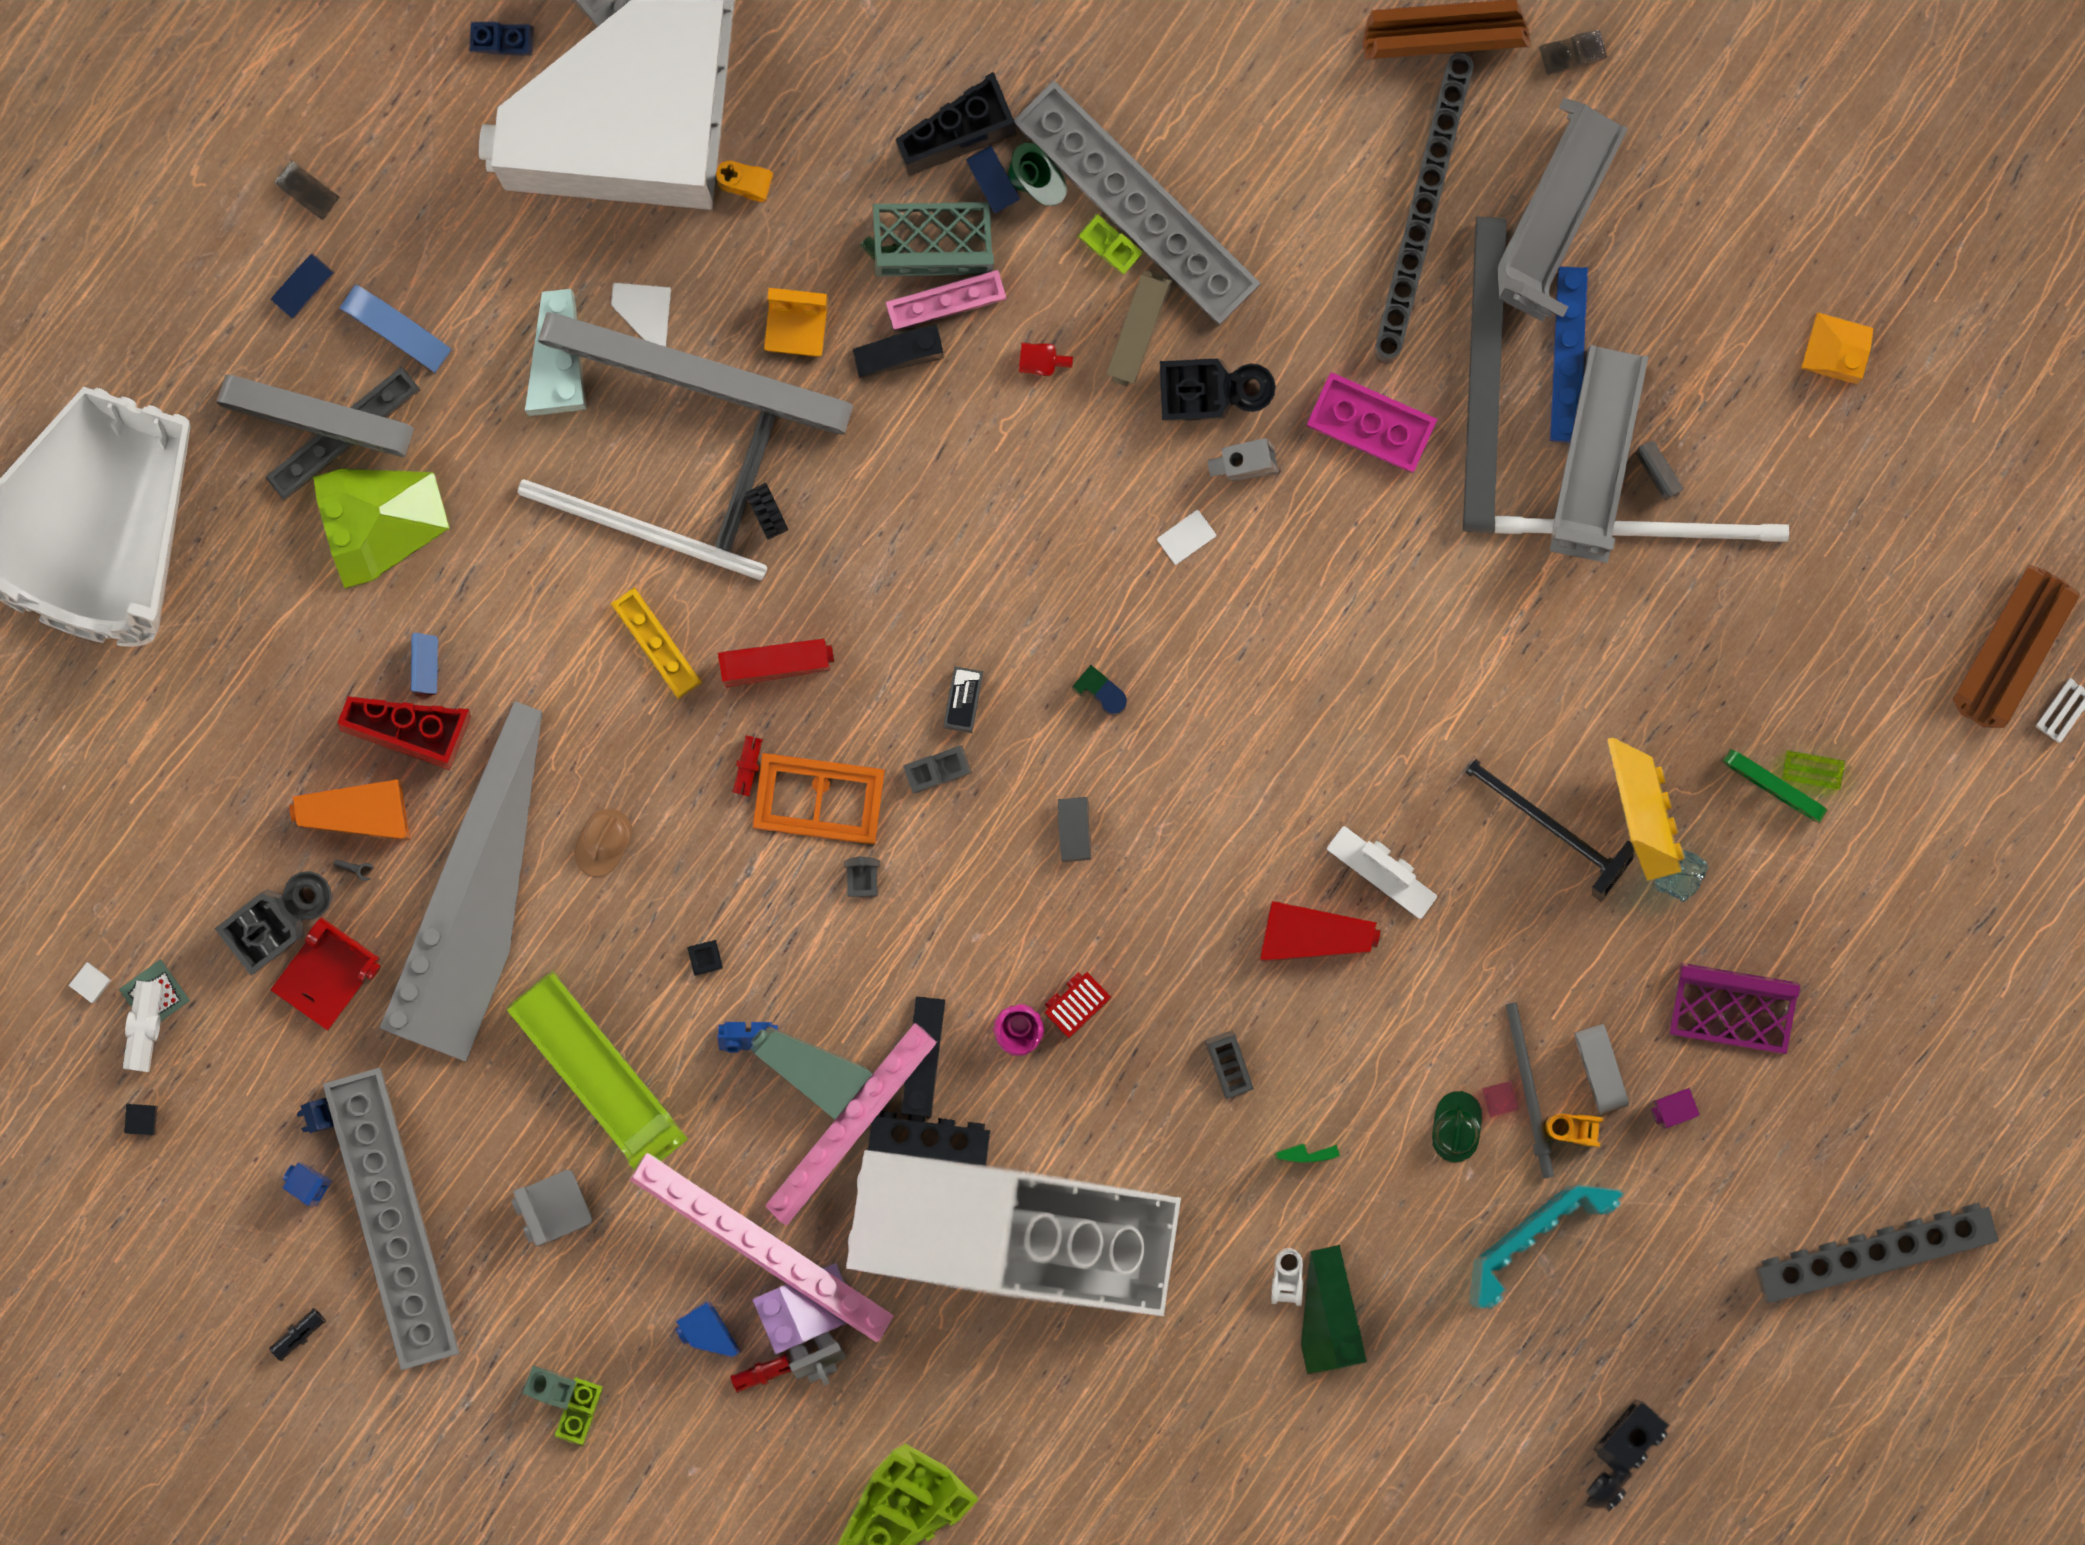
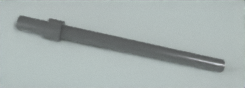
[1505,1002,1554,1179]

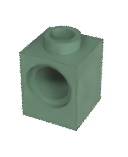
[523,1365,577,1409]

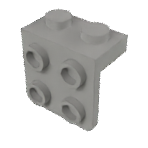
[511,1170,593,1246]

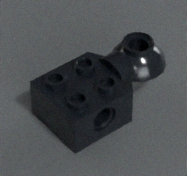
[1160,358,1276,422]
[1585,1399,1669,1512]

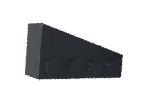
[895,71,1017,177]

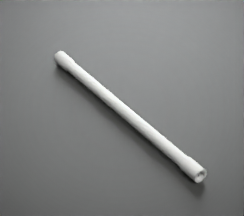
[1494,516,1789,542]

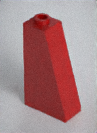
[718,638,835,688]
[1259,901,1381,962]

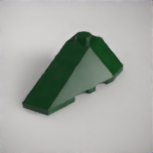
[1301,1245,1367,1374]

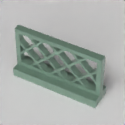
[872,202,994,277]

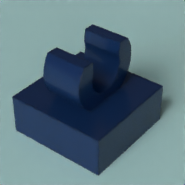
[297,1098,334,1133]

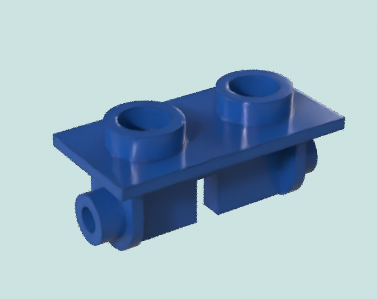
[717,1021,778,1053]

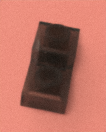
[1539,30,1607,75]
[274,160,340,220]

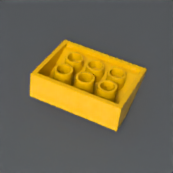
[1607,738,1684,881]

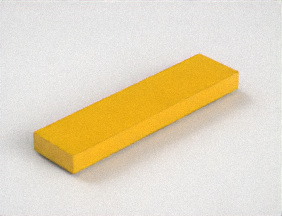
[611,587,702,700]

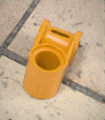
[716,160,774,202]
[1544,1114,1603,1147]

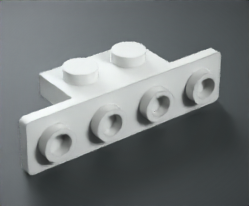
[1327,826,1437,919]

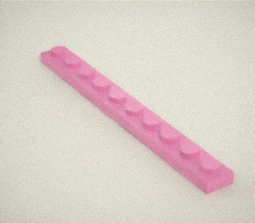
[630,1153,894,1342]

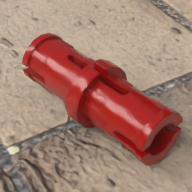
[732,735,764,796]
[730,1354,792,1393]

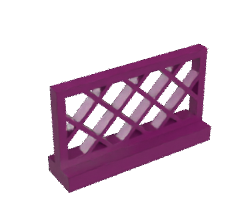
[1669,962,1801,1054]

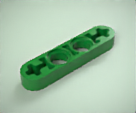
[1722,749,1828,823]

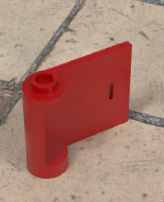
[270,917,381,1031]

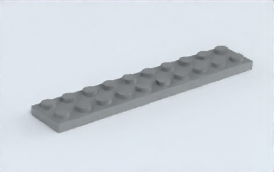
[1014,81,1261,326]
[323,1068,460,1370]

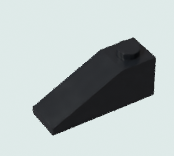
[853,324,944,378]

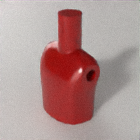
[1019,342,1073,376]

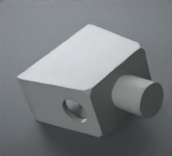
[1208,438,1279,481]

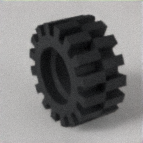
[745,483,789,540]

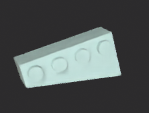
[525,289,587,416]

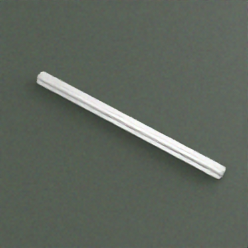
[517,479,767,580]

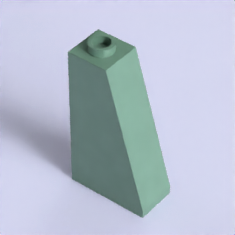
[750,1026,873,1119]

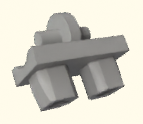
[789,1332,846,1386]

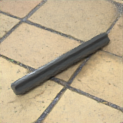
[716,412,776,551]

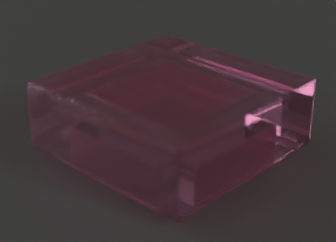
[1482,1081,1519,1117]

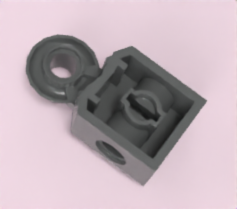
[215,871,332,975]

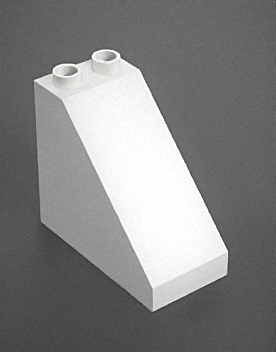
[479,0,734,210]
[846,1150,1181,1316]

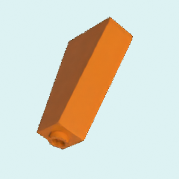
[289,779,410,840]

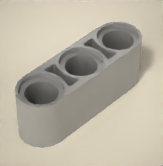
[1574,1024,1629,1115]

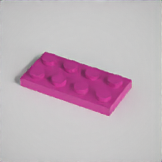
[1306,372,1438,474]

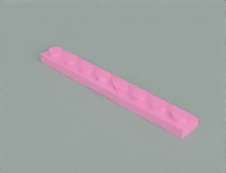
[765,1023,937,1226]

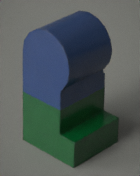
[1072,665,1127,716]

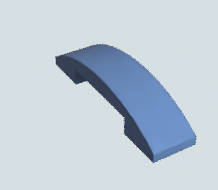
[339,284,452,373]

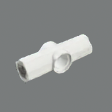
[123,981,163,1072]

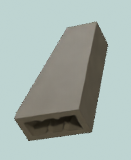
[1107,270,1173,386]

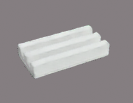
[2035,678,2085,743]

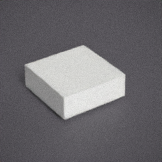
[69,962,112,1004]

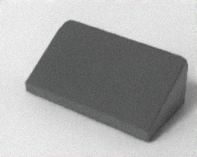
[1635,441,1683,501]

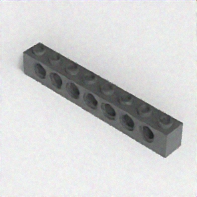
[1755,1203,1999,1303]

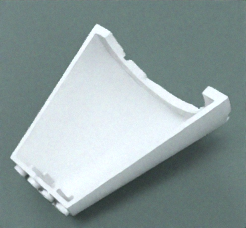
[0,387,191,647]

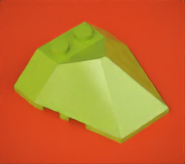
[313,469,450,589]
[837,1444,978,1545]

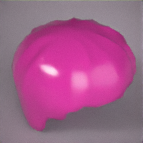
[993,1004,1045,1056]

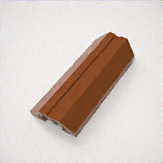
[1362,0,1532,60]
[1953,564,2080,728]

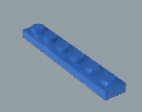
[1550,266,1588,442]

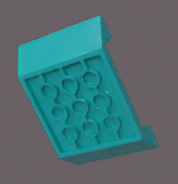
[1469,1185,1624,1309]

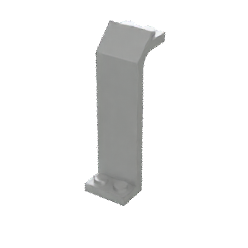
[1498,98,1628,322]
[1550,345,1648,563]

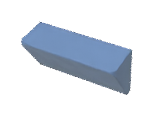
[411,633,438,695]

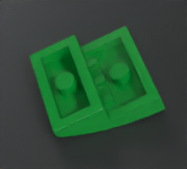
[1274,1143,1340,1163]

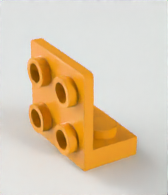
[764,288,829,357]

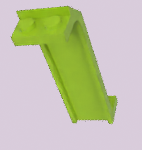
[507,970,688,1171]

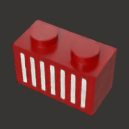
[1044,972,1112,1039]

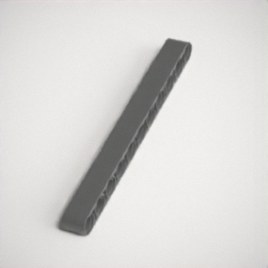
[1374,53,1473,363]
[1463,217,1506,533]

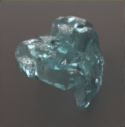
[1654,850,1709,902]

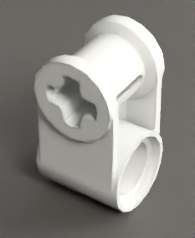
[1271,1248,1303,1306]

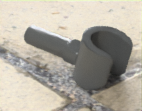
[333,859,374,881]

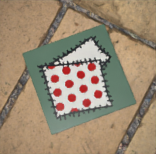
[119,959,190,1021]

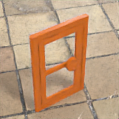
[753,753,885,845]

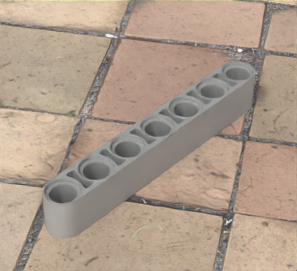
[216,375,415,457]

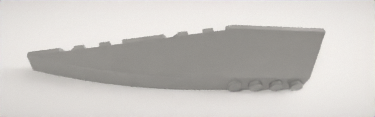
[380,701,542,1062]

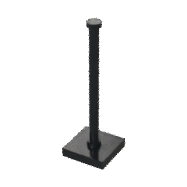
[1466,759,1637,902]

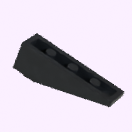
[901,996,945,1117]

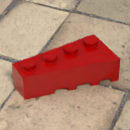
[337,696,471,770]

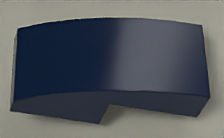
[469,22,534,55]
[966,145,1020,213]
[270,253,334,319]

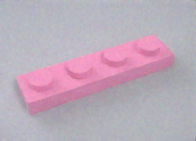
[886,270,1006,332]

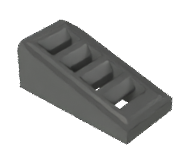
[1205,1031,1254,1099]

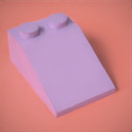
[752,1263,846,1354]

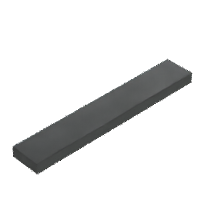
[265,366,421,501]

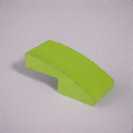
[1077,214,1143,275]

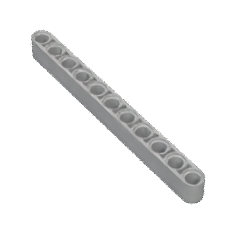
[538,312,853,435]

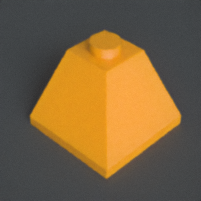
[1801,312,1874,384]

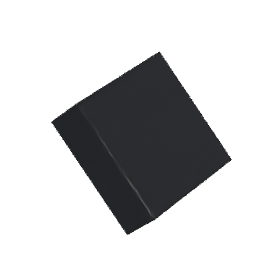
[687,940,723,976]
[124,1104,158,1135]

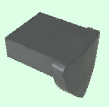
[844,856,880,897]

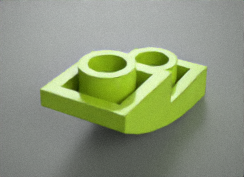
[555,1377,603,1447]

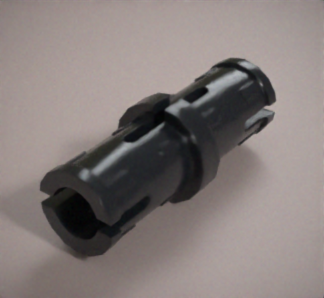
[269,1308,326,1362]

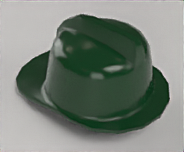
[1008,143,1067,206]
[1432,1091,1482,1162]

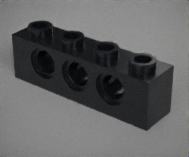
[868,1111,991,1166]

